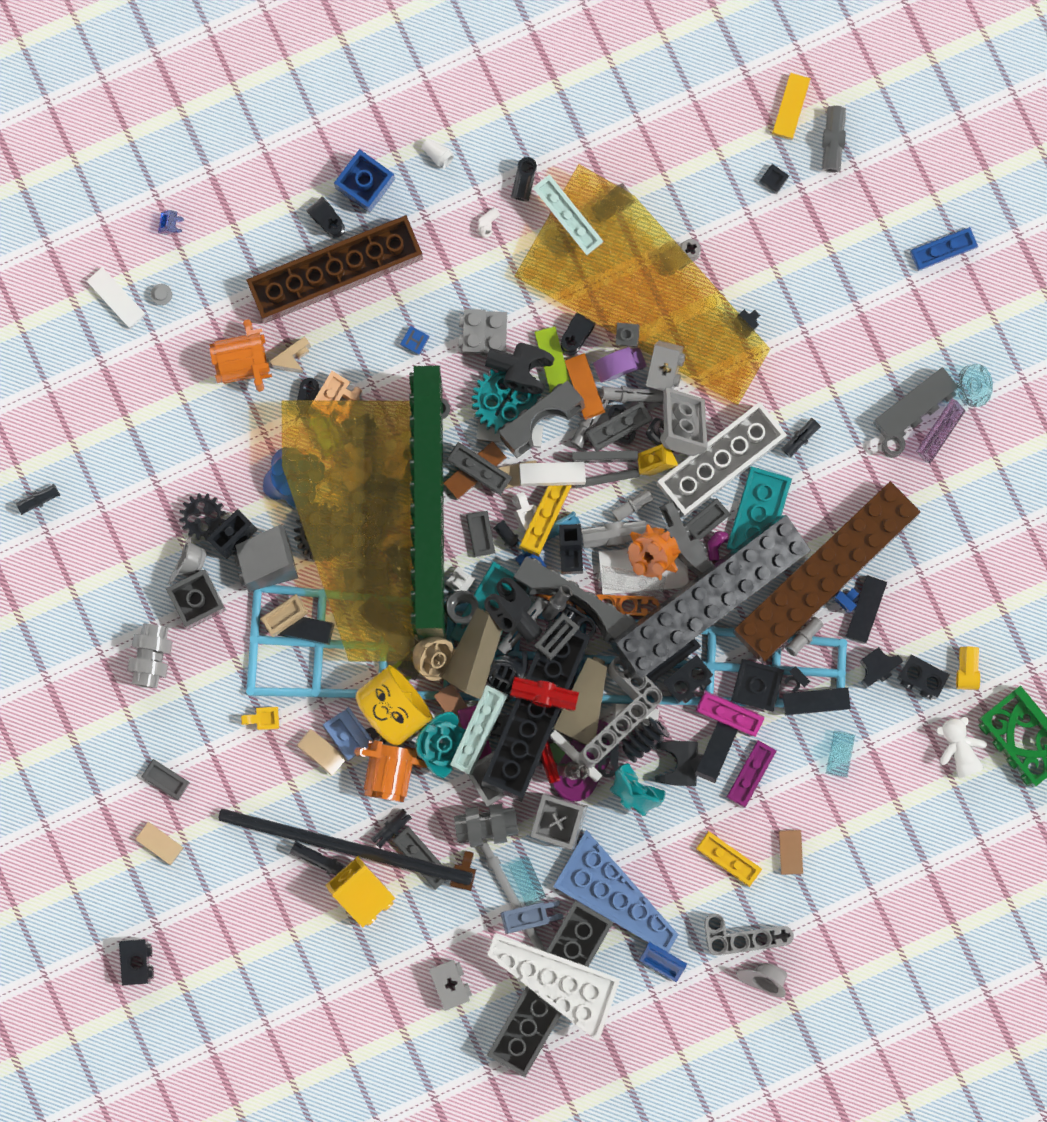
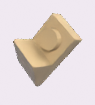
[270,336,311,373]

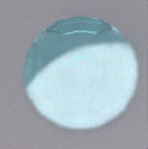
[957,364,993,407]

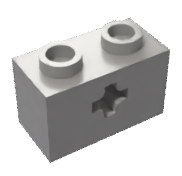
[646,341,686,391]
[429,960,472,1011]

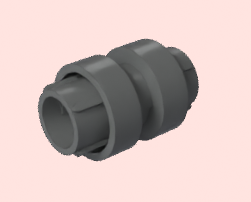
[454,803,518,848]

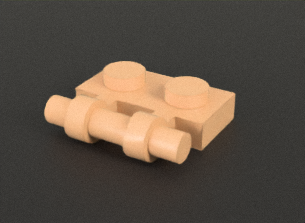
[310,371,362,427]

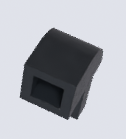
[559,524,583,575]

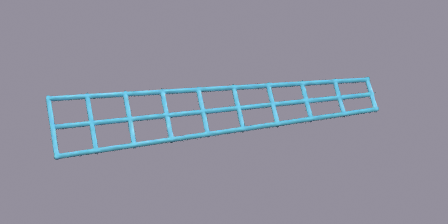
[246,585,847,707]

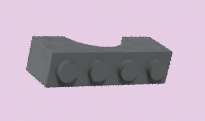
[499,380,585,459]

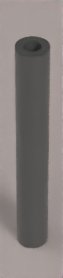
[575,468,640,489]

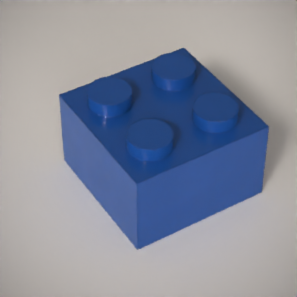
[334,149,395,213]

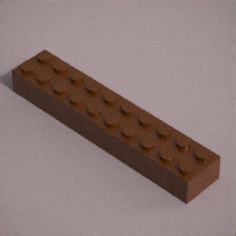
[733,481,921,664]

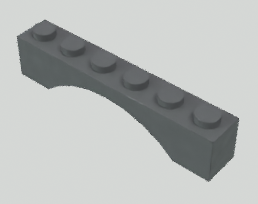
[513,556,636,644]

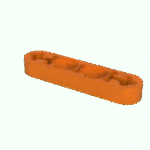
[575,595,660,617]

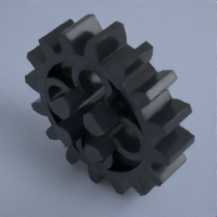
[179,493,227,541]

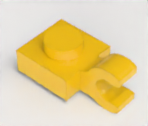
[241,707,279,730]

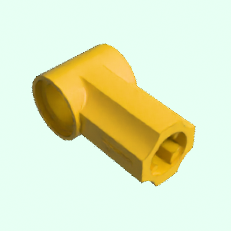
[956,646,980,690]

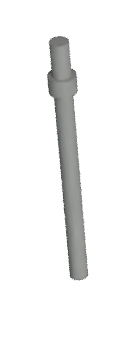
[480,841,546,952]

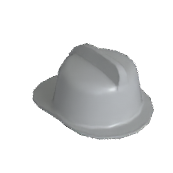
[168,536,207,585]
[736,963,787,998]

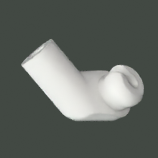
[478,207,500,238]

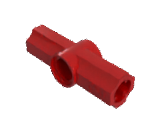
[510,677,579,712]

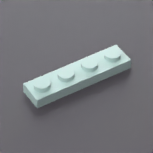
[533,174,604,256]
[450,685,508,775]

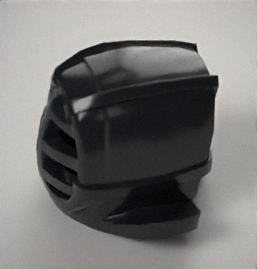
[487,650,528,702]

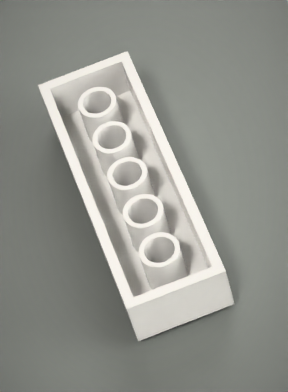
[657,402,787,519]

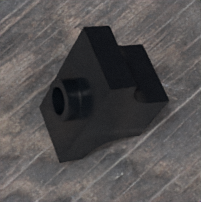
[859,647,903,688]

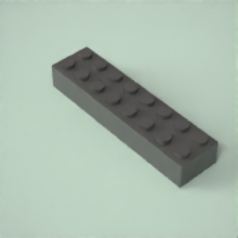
[487,900,614,1077]

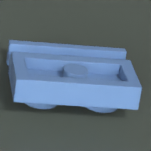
[322,707,374,761]

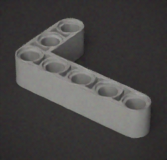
[578,656,662,768]

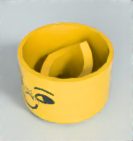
[355,665,433,745]

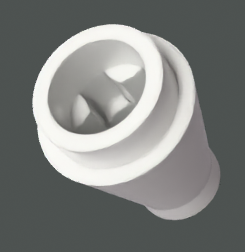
[422,139,454,168]

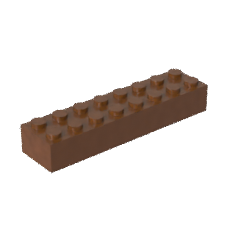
[246,215,423,324]

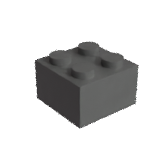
[166,569,227,630]

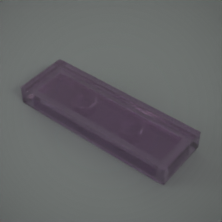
[916,398,965,464]

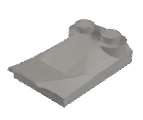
[660,387,708,456]

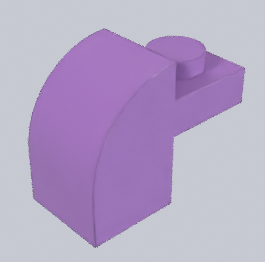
[593,347,647,383]

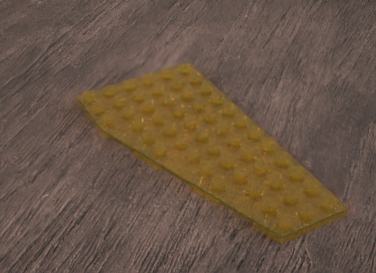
[514,164,771,405]
[281,400,415,662]

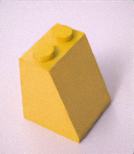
[325,856,395,928]

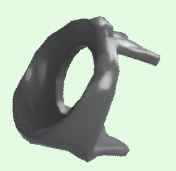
[444,590,479,629]

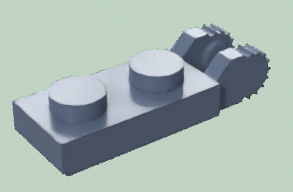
[500,901,564,935]

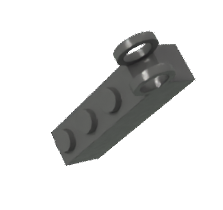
[873,367,959,458]

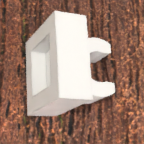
[445,567,475,592]

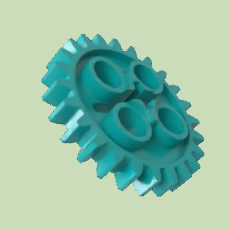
[471,369,541,434]

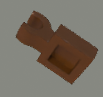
[450,851,477,891]

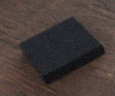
[731,659,784,712]

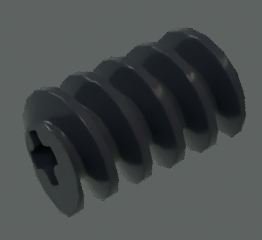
[622,717,670,763]

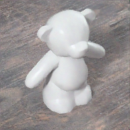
[936,717,987,778]

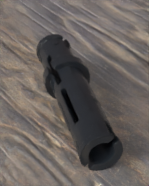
[289,841,346,876]

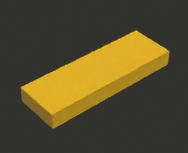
[772,72,811,140]
[696,831,762,887]

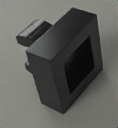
[732,309,761,338]
[784,666,811,692]

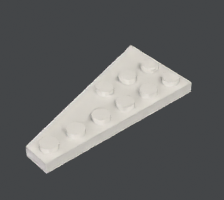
[487,934,620,1042]

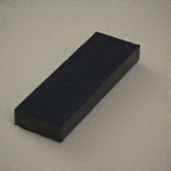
[845,575,887,644]
[266,617,335,645]
[783,687,851,716]
[695,721,738,783]

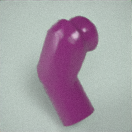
[707,531,729,562]

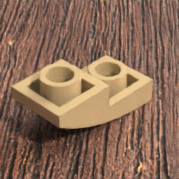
[296,729,346,775]

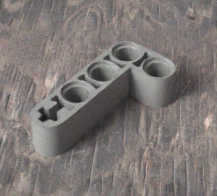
[704,914,794,955]

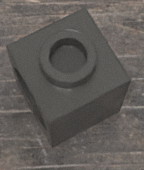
[615,323,640,347]

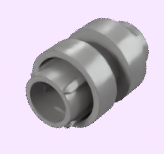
[127,623,173,689]

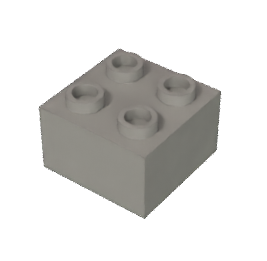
[530,793,588,849]

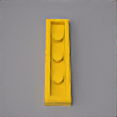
[519,485,572,557]

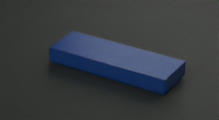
[910,227,978,271]

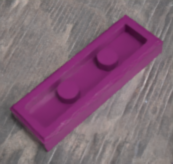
[726,740,777,808]

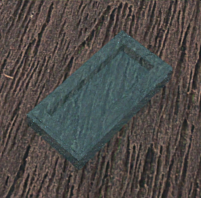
[508,857,546,906]

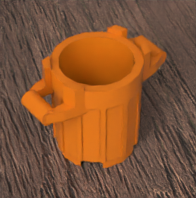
[209,319,272,392]
[354,740,427,802]

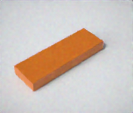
[565,353,606,420]

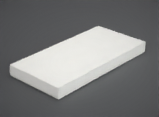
[598,549,689,595]

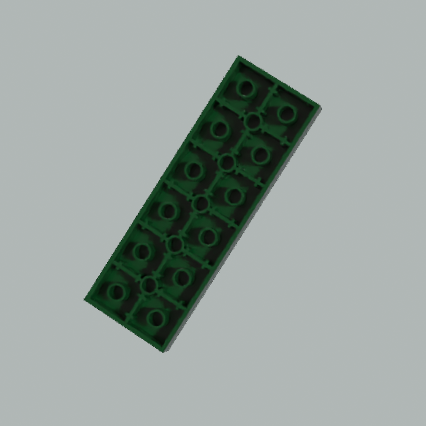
[409,365,445,640]

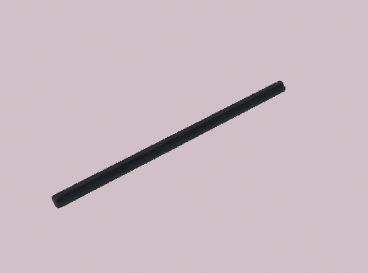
[218,809,473,885]

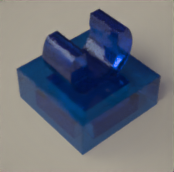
[158,210,184,235]

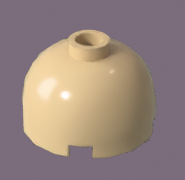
[412,637,456,681]

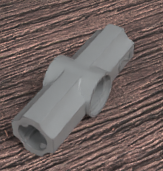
[581,520,646,549]

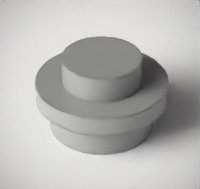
[150,284,172,305]

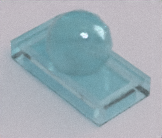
[825,730,855,778]

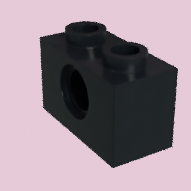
[207,509,258,559]
[119,939,154,986]

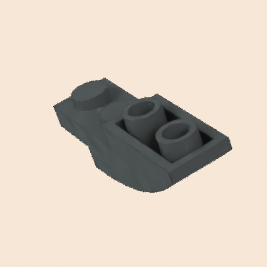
[659,502,714,576]

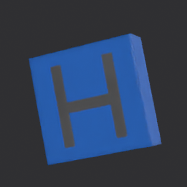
[400,326,430,355]

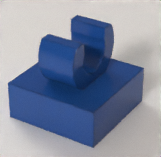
[833,588,859,614]

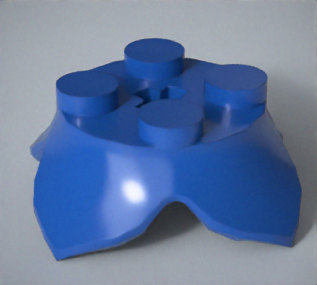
[263,448,325,509]

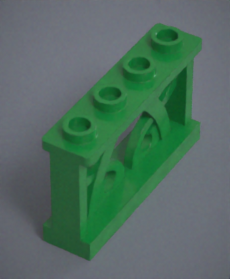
[978,686,1047,788]

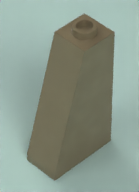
[442,607,502,699]
[553,656,607,745]

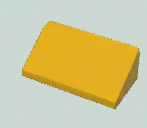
[638,444,678,476]

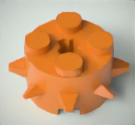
[627,524,681,580]

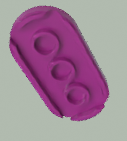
[553,720,615,802]

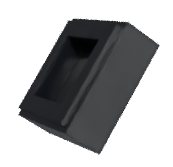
[759,164,789,194]

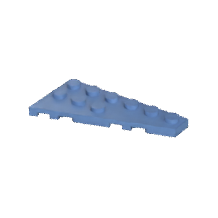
[553,829,679,952]

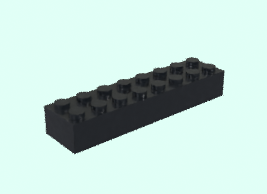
[481,621,590,802]

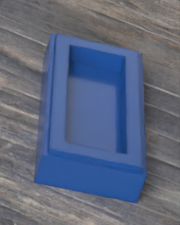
[638,942,687,983]

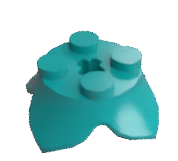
[416,711,466,779]
[609,763,666,816]

